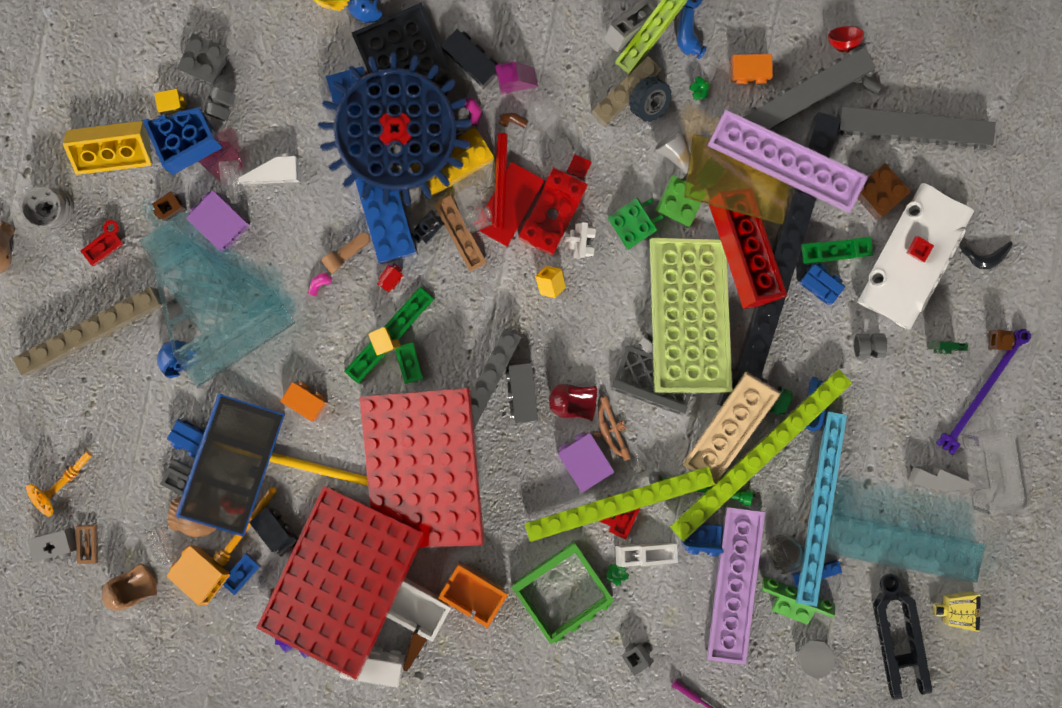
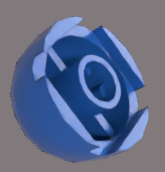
[157,340,197,378]

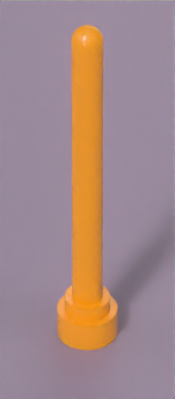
[213,487,277,566]

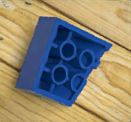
[142,108,223,175]

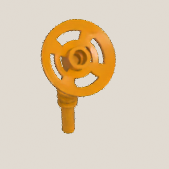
[26,451,93,517]

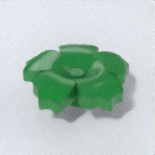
[689,76,709,100]
[605,564,629,586]

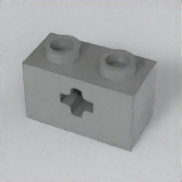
[27,527,77,564]

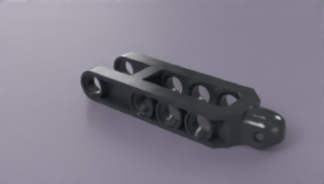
[872,573,932,700]

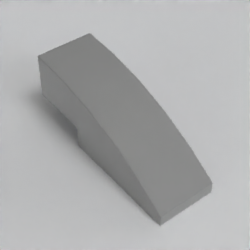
[908,467,976,491]

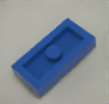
[223,553,262,596]

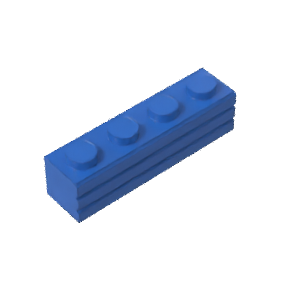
[791,560,842,587]

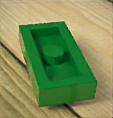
[395,342,424,384]

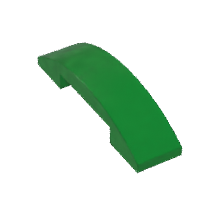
[801,237,873,264]

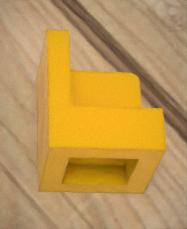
[535,266,566,298]
[368,327,401,355]

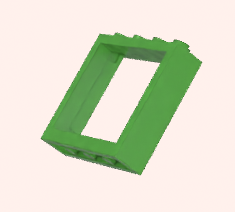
[511,541,614,644]

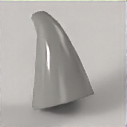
[654,132,692,180]

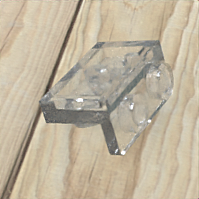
[218,160,243,204]

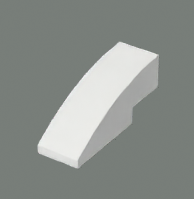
[615,543,678,567]

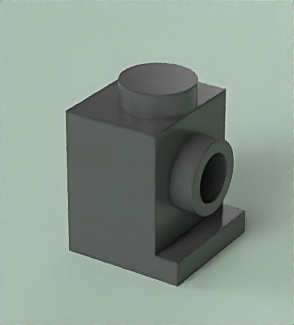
[622,642,654,676]

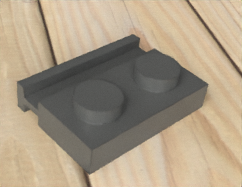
[160,459,208,501]

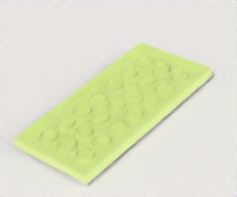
[650,238,732,393]

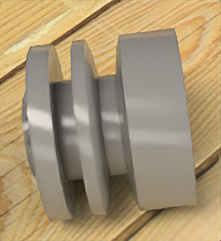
[20,187,74,228]

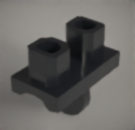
[411,209,445,244]

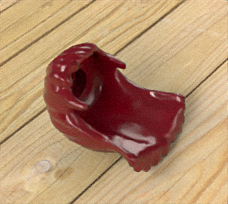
[549,384,598,422]

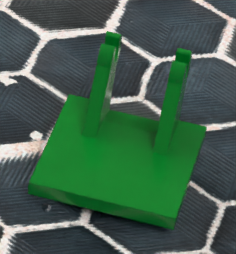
[607,197,664,250]

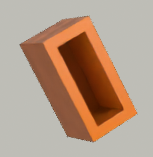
[730,54,773,85]
[280,381,328,422]

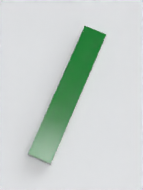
[344,286,435,384]

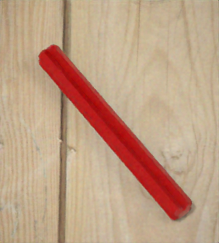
[493,133,508,229]

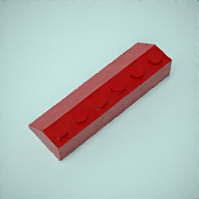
[708,189,787,309]

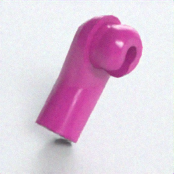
[307,273,332,297]

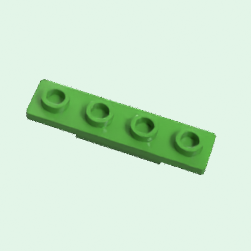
[762,576,835,625]

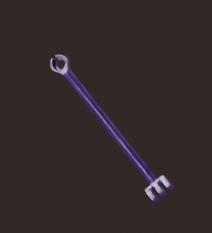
[936,329,1031,455]

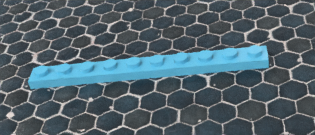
[796,411,847,607]

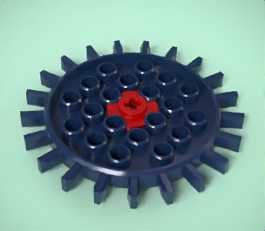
[318,53,472,206]

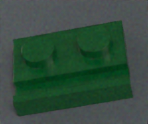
[927,341,968,354]

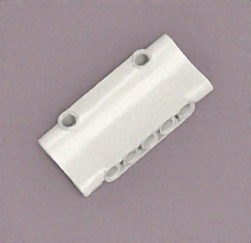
[857,183,974,330]

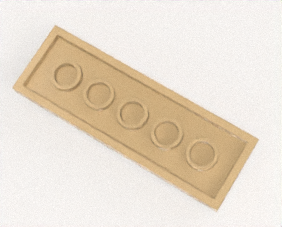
[683,372,780,483]

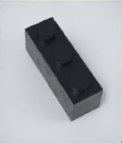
[441,29,499,89]

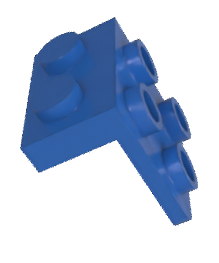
[681,523,724,556]

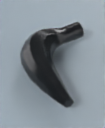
[961,241,1013,269]

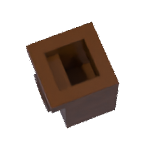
[152,191,187,222]
[988,330,1015,351]

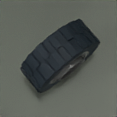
[629,76,672,122]

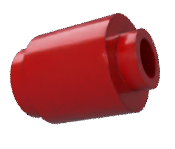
[377,263,404,293]

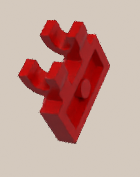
[599,495,640,540]

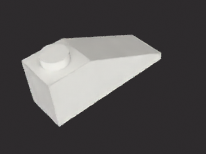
[238,153,300,184]

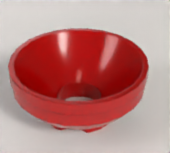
[828,26,864,53]

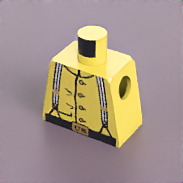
[933,591,981,632]

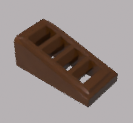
[403,629,427,671]

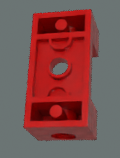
[518,167,588,257]

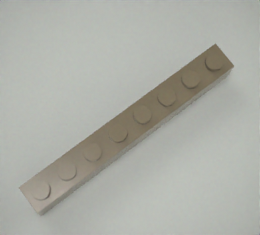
[12,287,165,375]

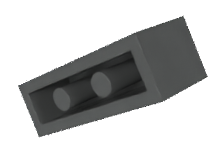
[505,363,538,423]

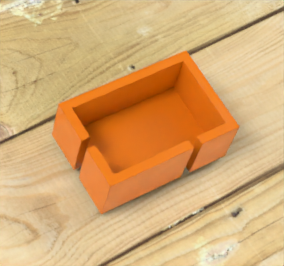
[438,561,508,628]

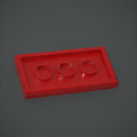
[474,162,545,247]

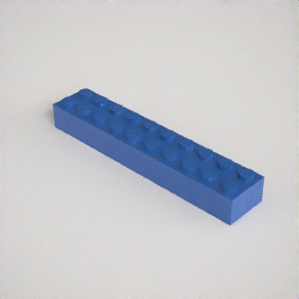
[326,66,418,264]

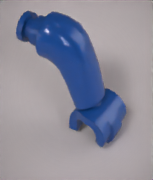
[677,0,707,59]

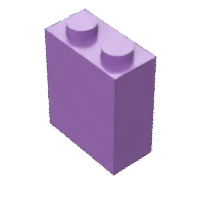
[186,191,250,252]
[557,431,614,492]

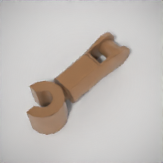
[321,232,370,275]

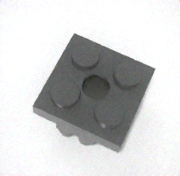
[177,33,229,85]

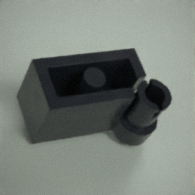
[249,507,299,557]

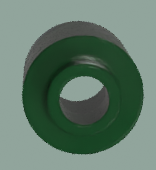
[769,386,793,416]

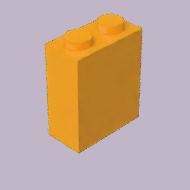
[166,545,231,606]

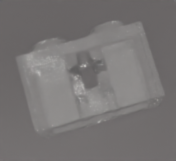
[454,185,492,233]

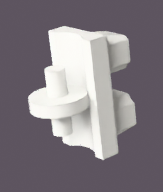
[564,222,596,258]

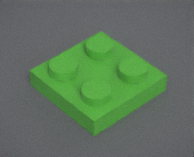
[656,176,706,227]

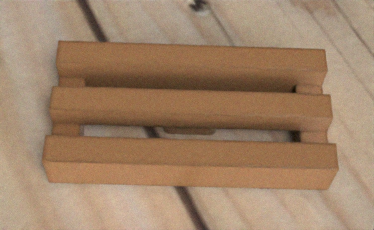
[76,524,98,564]

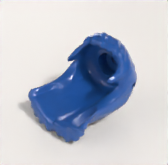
[347,0,382,23]

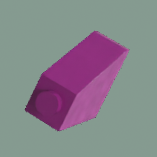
[496,62,538,95]

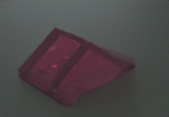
[198,141,243,186]

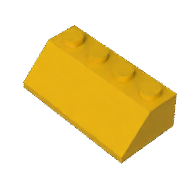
[62,121,152,175]
[410,127,494,197]

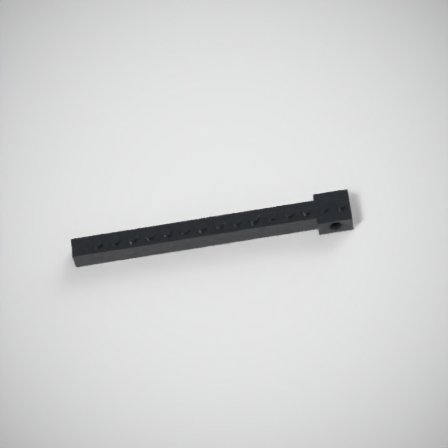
[716,112,841,406]

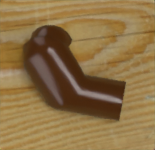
[499,113,528,129]

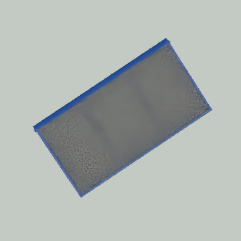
[175,394,285,537]

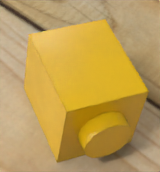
[154,89,187,115]

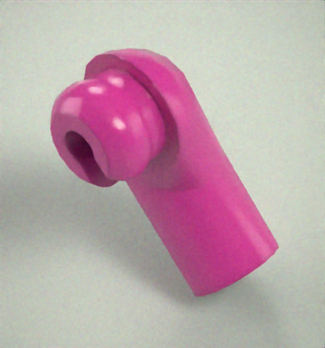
[464,98,482,126]

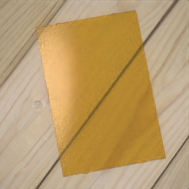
[684,134,788,224]

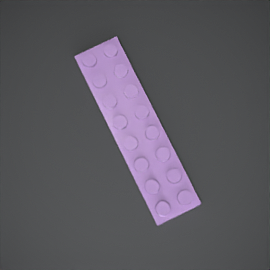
[708,110,868,213]
[707,507,765,665]

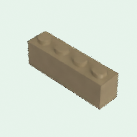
[592,56,662,128]

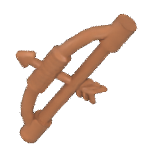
[593,396,631,461]

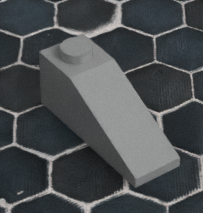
[604,0,656,52]

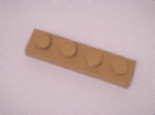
[433,196,487,272]

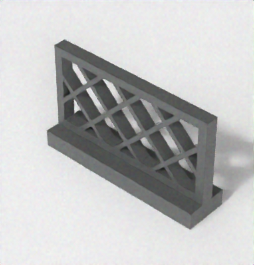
[611,346,691,416]

